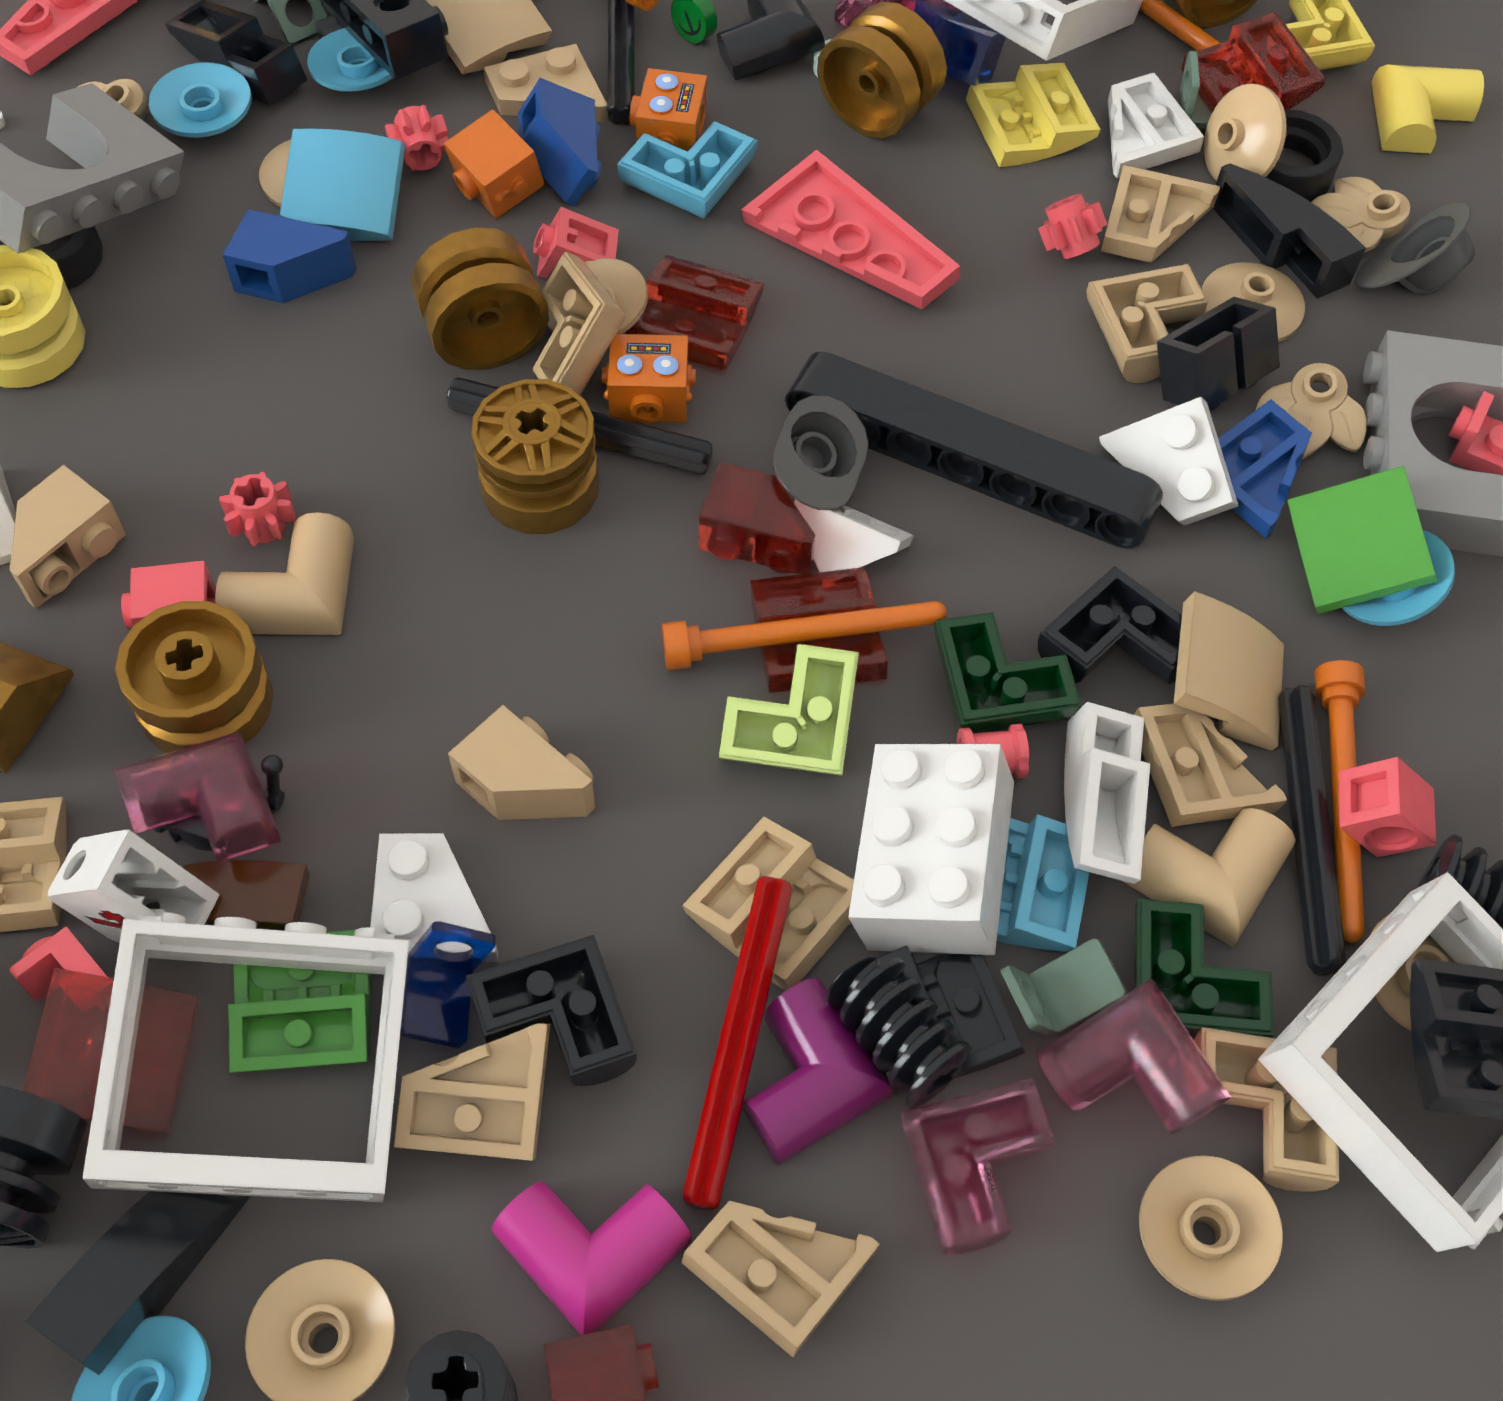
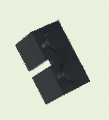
[1157,297,1280,411]

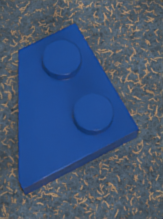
[1218,399,1312,539]

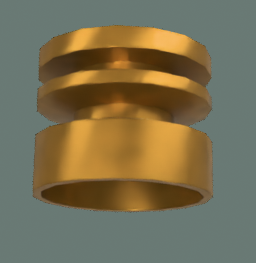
[471,379,599,534]

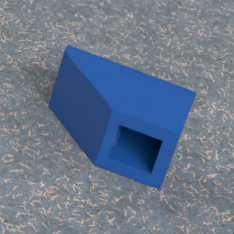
[518,78,601,206]
[222,209,357,303]

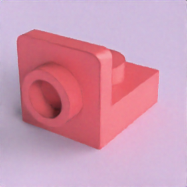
[533,207,619,280]
[1448,391,1503,475]
[9,926,113,1022]

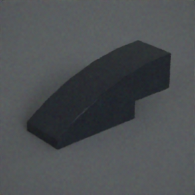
[165,0,307,105]
[1213,164,1366,299]
[25,1191,251,1375]

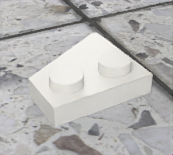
[1108,72,1204,178]
[1099,397,1239,526]
[370,833,498,962]

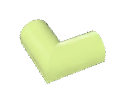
[719,644,859,776]

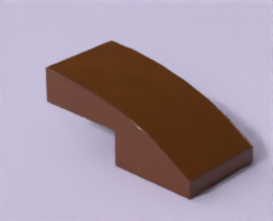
[184,860,310,931]

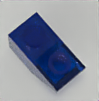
[914,0,1006,86]

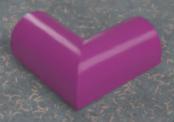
[742,977,893,1165]

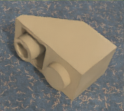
[10,465,126,609]
[448,705,596,820]

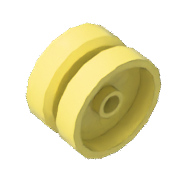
[0,245,86,388]

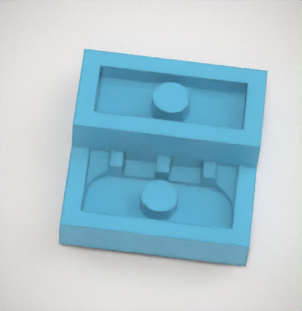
[280,129,405,242]
[997,814,1090,952]

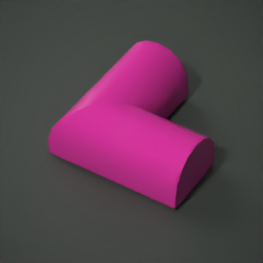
[492,1181,692,1342]

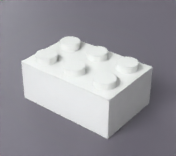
[848,744,1014,955]

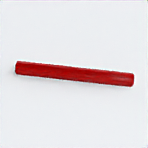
[682,876,792,1209]

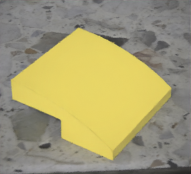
[965,63,1101,168]

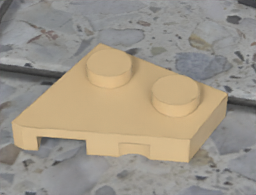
[1101,165,1220,263]

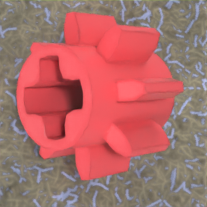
[385,105,449,171]
[1038,193,1108,259]
[219,472,297,546]

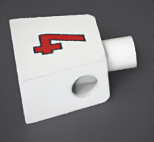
[48,830,220,943]

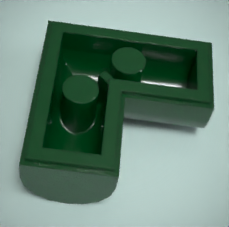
[934,612,1082,733]
[1134,899,1274,1038]

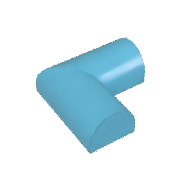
[617,121,758,218]

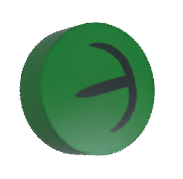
[671,0,717,44]

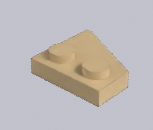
[483,44,609,122]
[1134,703,1287,827]
[394,1023,551,1161]
[681,1201,880,1357]

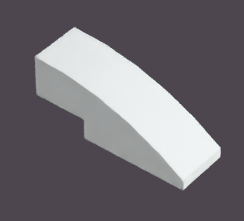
[1064,702,1150,884]

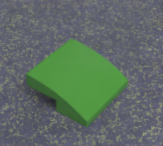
[1287,465,1438,614]
[228,930,372,1073]

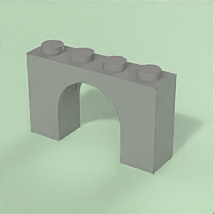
[0,83,184,254]
[1363,330,1503,557]

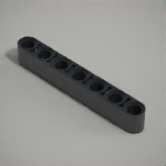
[785,352,1163,548]

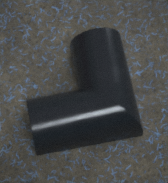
[717,0,825,80]
[1038,566,1182,685]
[466,934,637,1086]

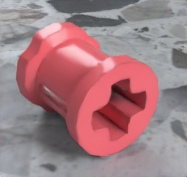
[956,723,1029,779]

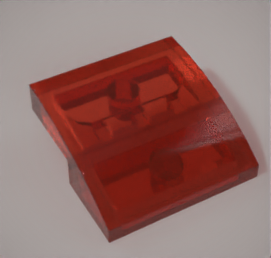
[1181,12,1326,113]
[625,254,764,371]
[750,567,888,693]
[23,968,199,1135]

